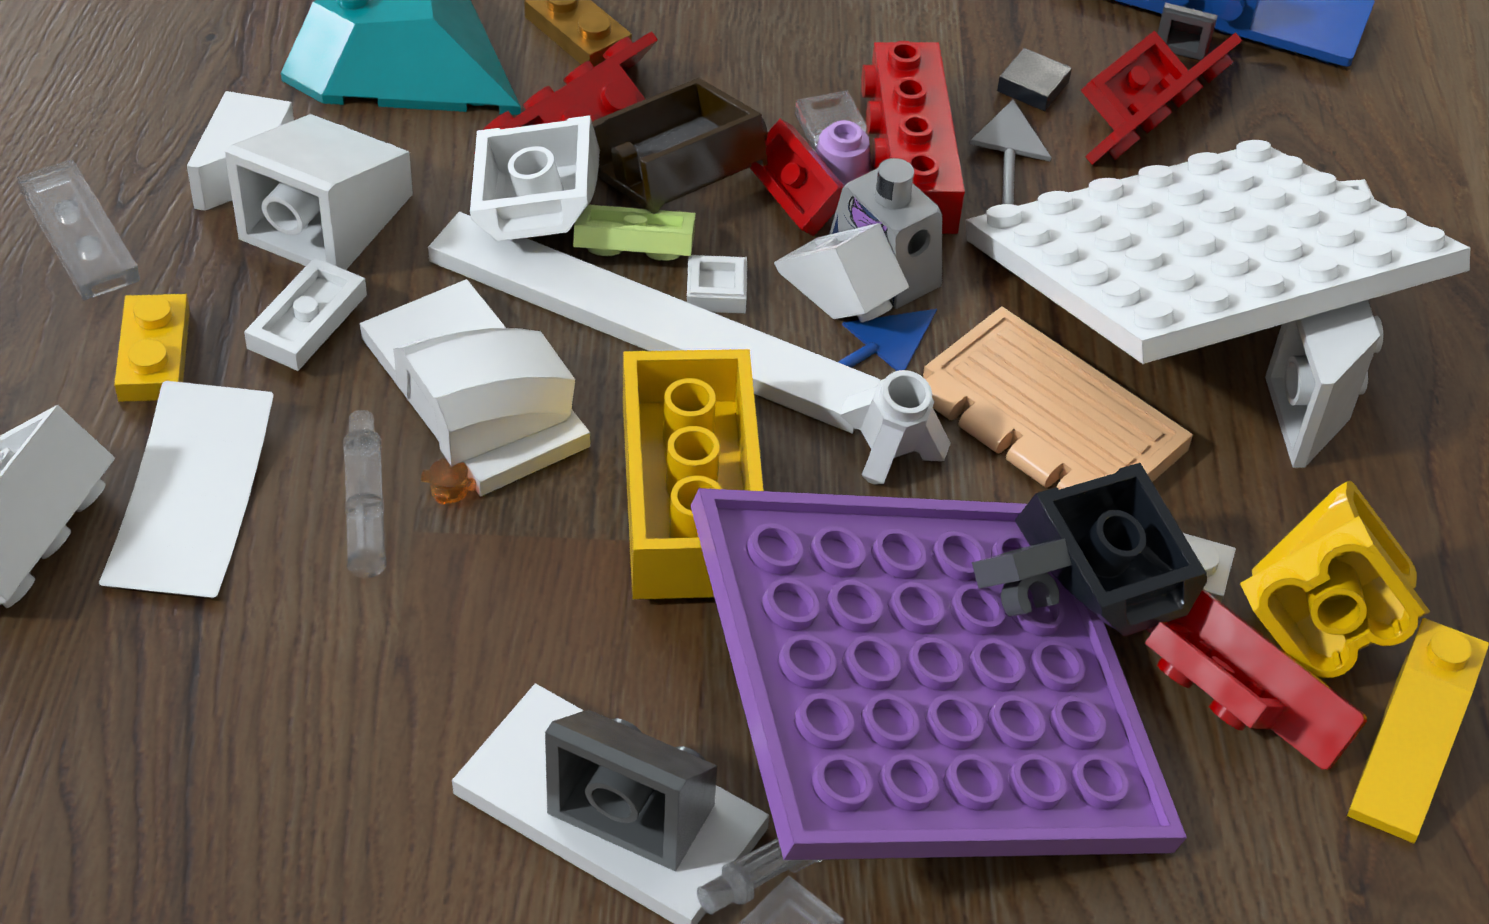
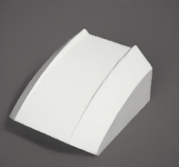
[470,116,600,241]
[393,328,575,466]

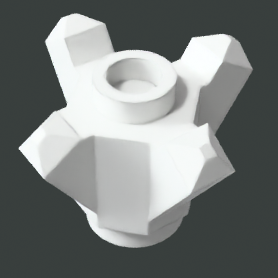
[839,370,951,484]

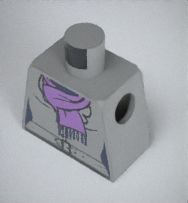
[829,158,942,309]

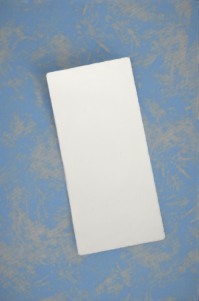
[99,381,274,598]

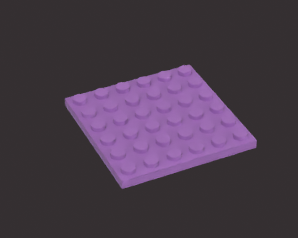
[690,488,1187,860]

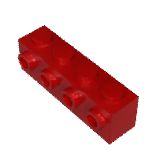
[861,41,965,234]

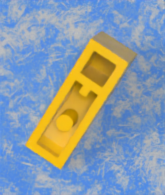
[1347,618,1489,843]

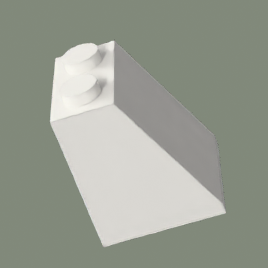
[225,114,413,270]

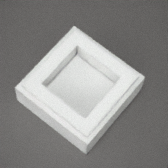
[687,255,747,314]

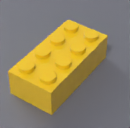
[623,349,764,599]

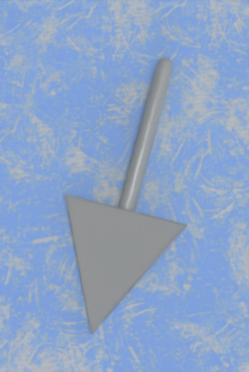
[970,100,1051,205]

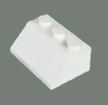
[0,405,115,608]

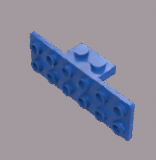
[1115,0,1375,67]

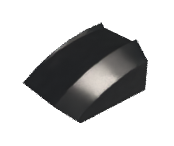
[1015,463,1207,636]

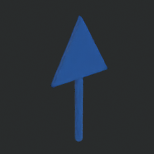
[838,309,937,371]

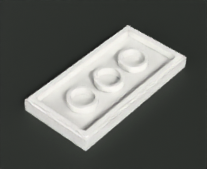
[360,279,590,497]
[452,683,769,924]

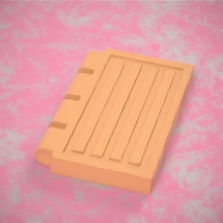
[923,306,1193,489]

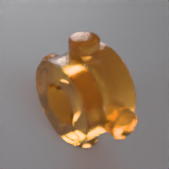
[421,458,476,505]

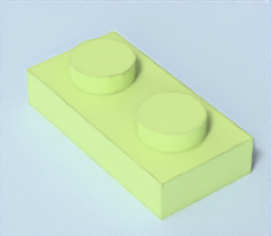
[573,205,696,260]

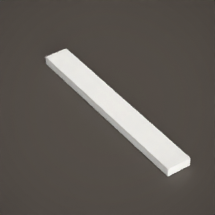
[428,212,881,434]

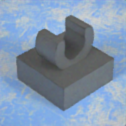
[972,538,1072,616]

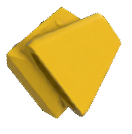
[1240,480,1430,678]

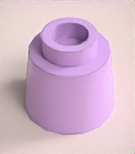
[815,120,872,186]

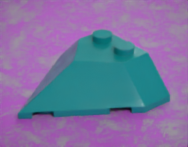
[281,0,521,115]

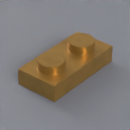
[524,0,632,67]

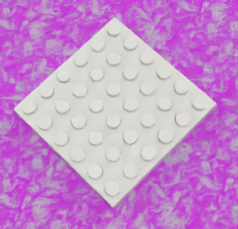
[966,140,1470,364]

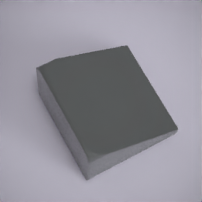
[1158,2,1218,60]

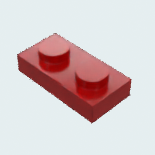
[749,118,844,236]

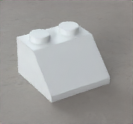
[1265,300,1383,468]

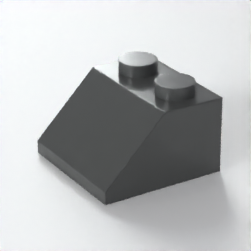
[545,709,717,872]

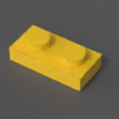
[114,294,190,402]

